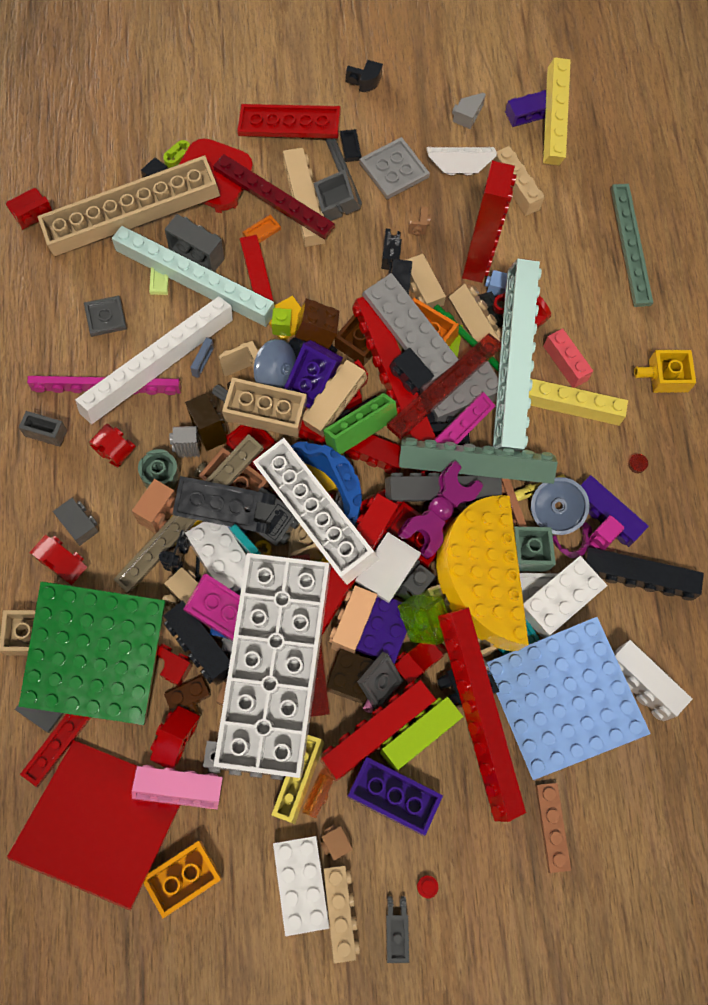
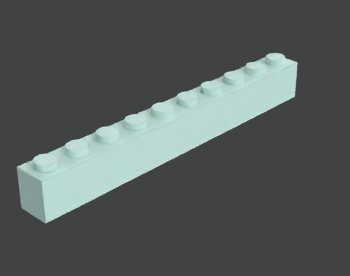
[112,226,274,327]

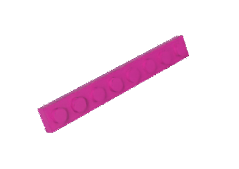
[27,376,181,395]

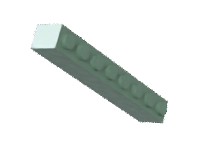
[399,438,558,484]

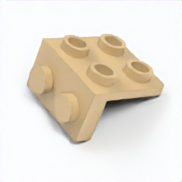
[219,341,260,376]

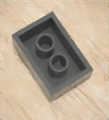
[164,214,224,272]

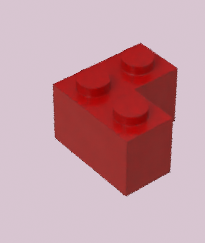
[150,706,200,769]

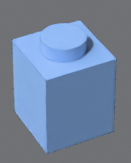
[485,270,507,296]

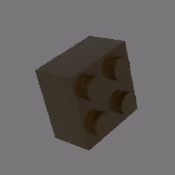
[185,393,228,451]
[326,649,375,704]

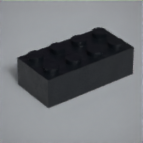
[163,601,230,686]

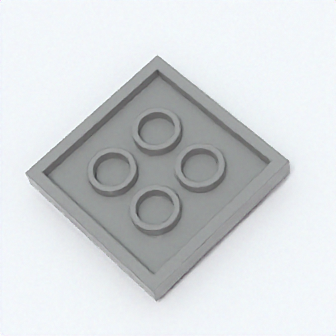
[359,137,430,199]

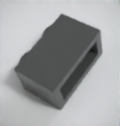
[19,411,67,447]
[52,498,99,546]

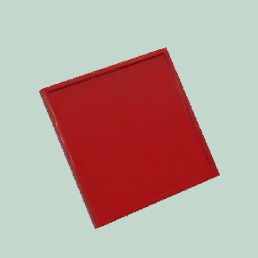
[7,740,181,911]

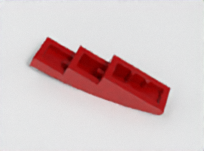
[239,235,274,302]

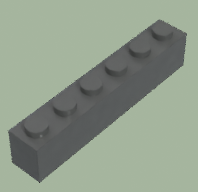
[385,473,502,502]

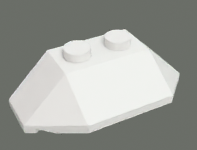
[427,147,497,175]

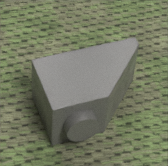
[452,93,486,129]

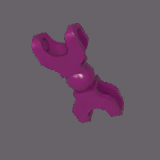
[398,460,483,559]

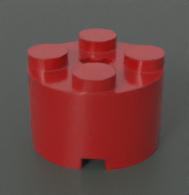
[89,423,136,468]

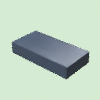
[190,337,214,378]

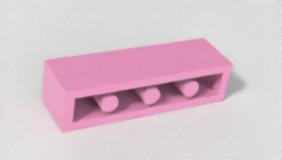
[132,765,222,810]

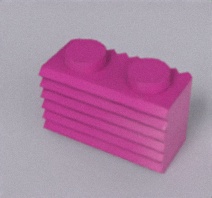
[589,515,624,550]

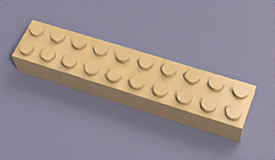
[37,155,220,256]

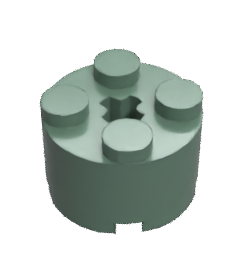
[138,449,180,490]

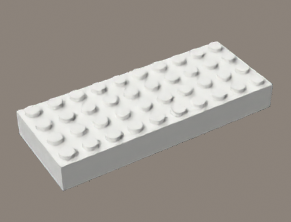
[214,553,331,778]

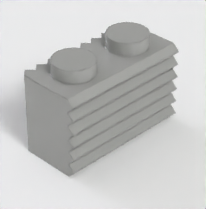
[169,426,200,458]

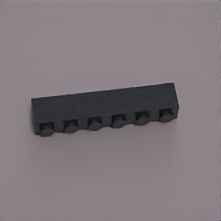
[583,547,704,601]

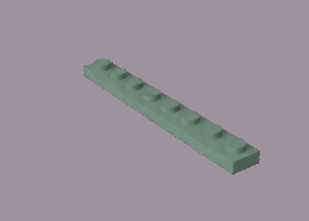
[611,184,653,307]

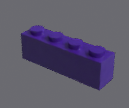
[581,475,649,547]

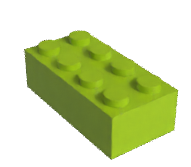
[380,696,464,772]

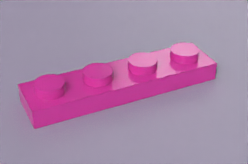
[434,392,495,445]

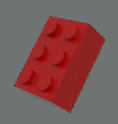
[383,502,444,570]

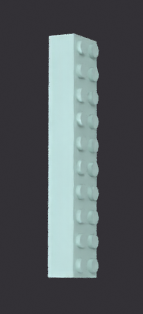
[493,259,542,451]

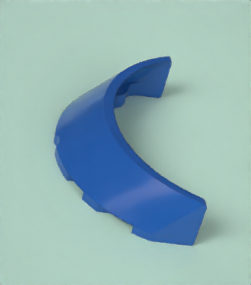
[291,441,362,526]

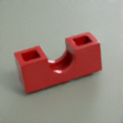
[156,644,192,687]

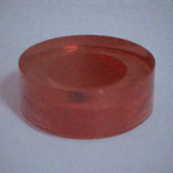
[628,454,648,473]

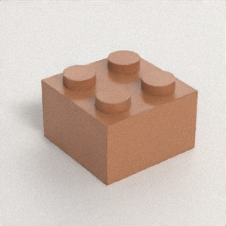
[132,479,176,534]

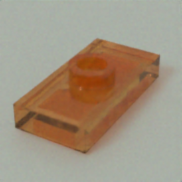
[302,773,334,819]

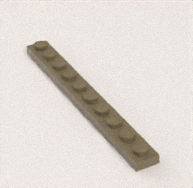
[114,434,264,593]

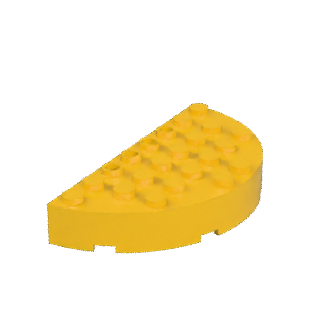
[436,495,529,651]

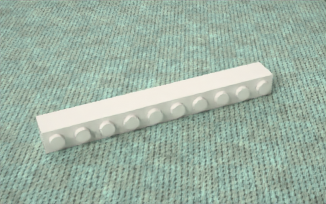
[75,296,233,424]

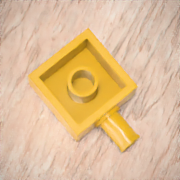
[634,350,696,393]

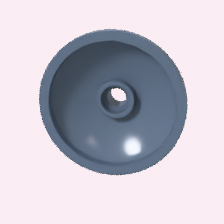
[254,339,296,389]
[531,477,589,535]

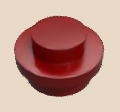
[417,875,439,899]

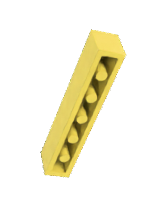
[543,57,570,165]
[529,378,628,426]

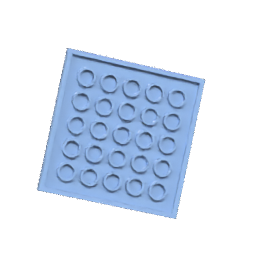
[486,617,651,780]

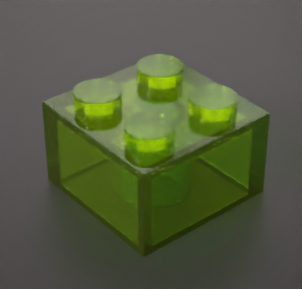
[398,595,447,645]

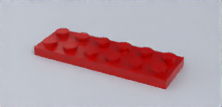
[237,104,341,138]

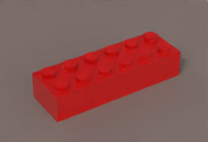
[321,680,436,782]

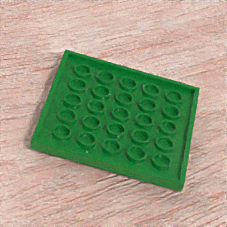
[18,581,166,725]

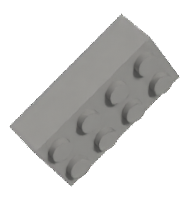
[420,359,498,423]

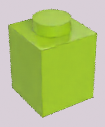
[272,308,292,336]

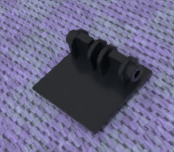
[159,530,190,575]

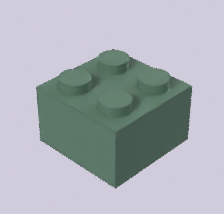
[514,526,556,572]

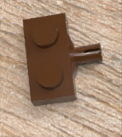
[164,677,211,717]

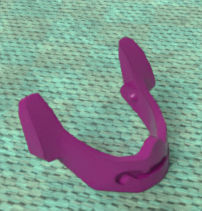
[552,522,592,558]

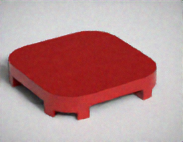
[179,138,253,213]

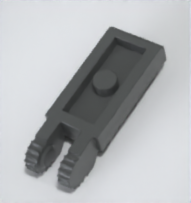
[386,896,409,963]

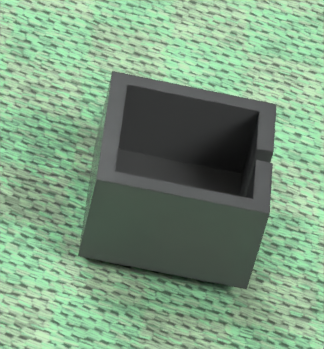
[313,170,360,221]

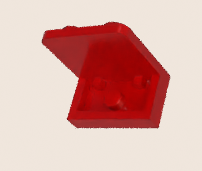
[6,188,52,230]

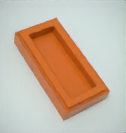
[242,214,281,243]

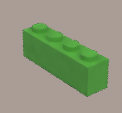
[323,393,398,454]

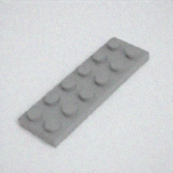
[362,273,460,383]

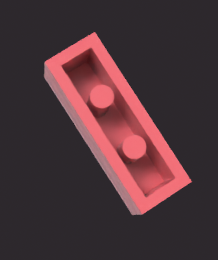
[543,328,593,388]

